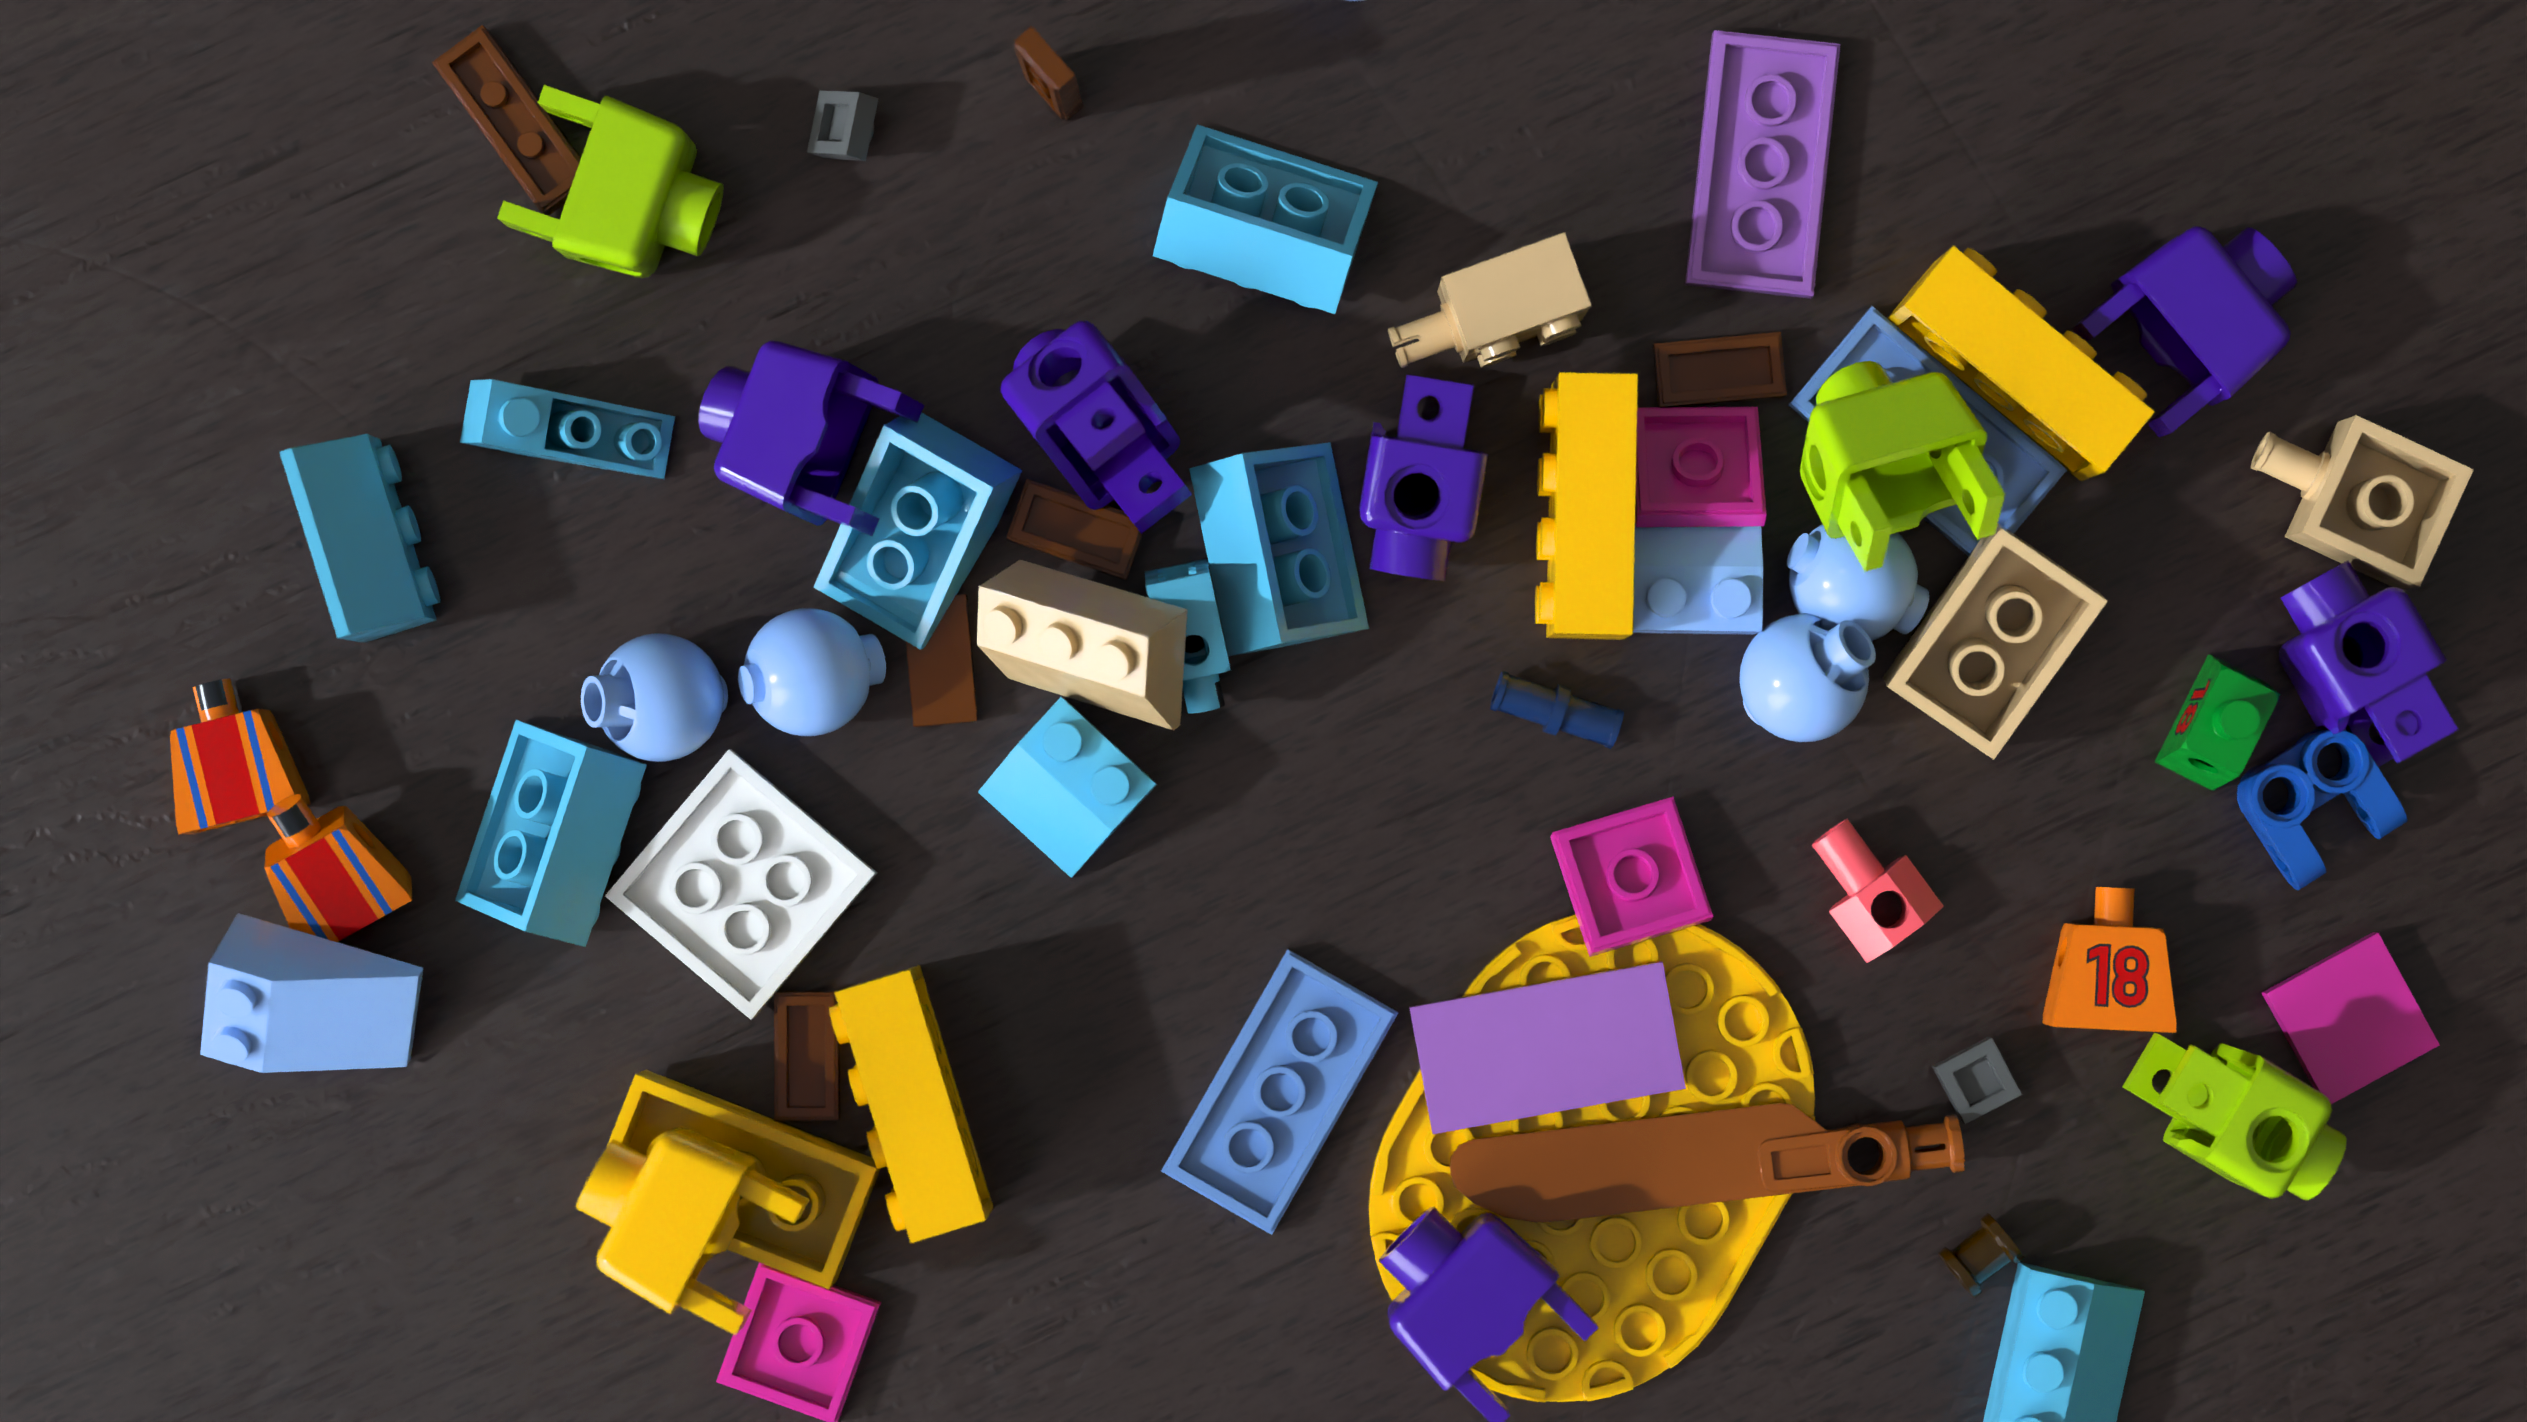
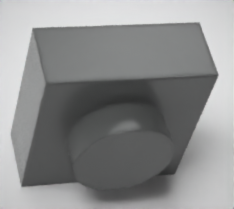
[807,90,879,161]
[1932,1037,2022,1124]

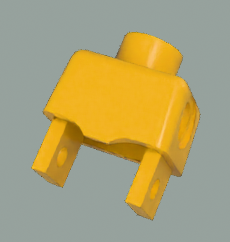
[576,1128,810,1335]

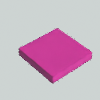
[1635,407,1766,527]
[1550,797,1713,957]
[2262,932,2440,1104]
[716,1262,881,1422]

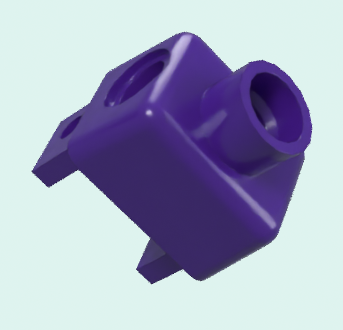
[2070,226,2297,438]
[1000,321,1192,534]
[698,341,924,537]
[1359,375,1488,581]
[2279,560,2458,767]
[1379,1206,1599,1422]

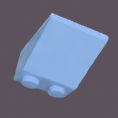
[1633,523,1763,635]
[200,913,423,1073]

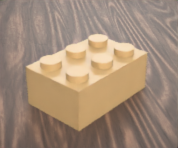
[1883,523,2108,760]

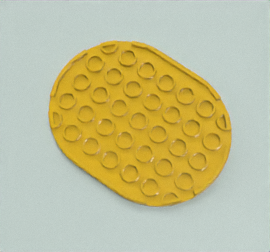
[1369,914,1815,1402]

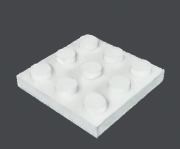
[605,749,877,1020]

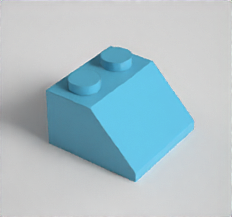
[978,697,1158,878]

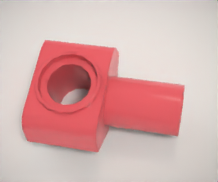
[1812,818,1944,963]

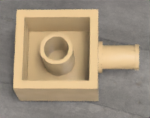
[1388,232,1591,368]
[2251,415,2474,590]

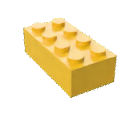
[1887,246,2155,481]
[1535,372,1638,640]
[829,965,994,1243]
[606,1070,881,1289]

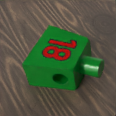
[2155,654,2280,791]

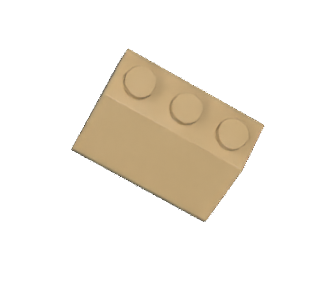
[977,560,1187,730]

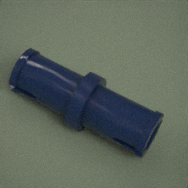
[1490,671,1624,749]

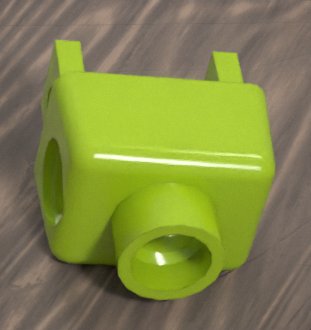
[497,85,724,278]
[1800,361,2005,572]
[2122,1032,2346,1200]

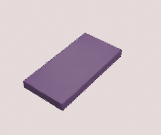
[1685,30,1841,299]
[1409,961,1686,1134]

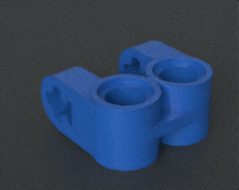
[2237,730,2408,891]

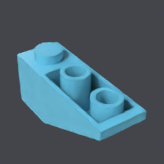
[460,379,675,479]

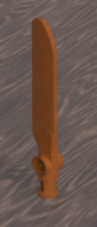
[1450,1103,1965,1223]

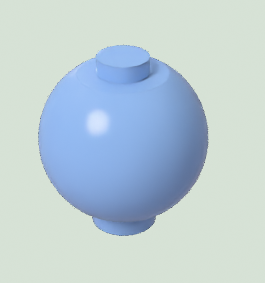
[1787,524,1929,641]
[738,608,886,736]
[1740,614,1875,742]
[581,633,728,762]

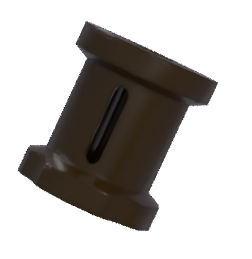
[1938,1213,2025,1298]

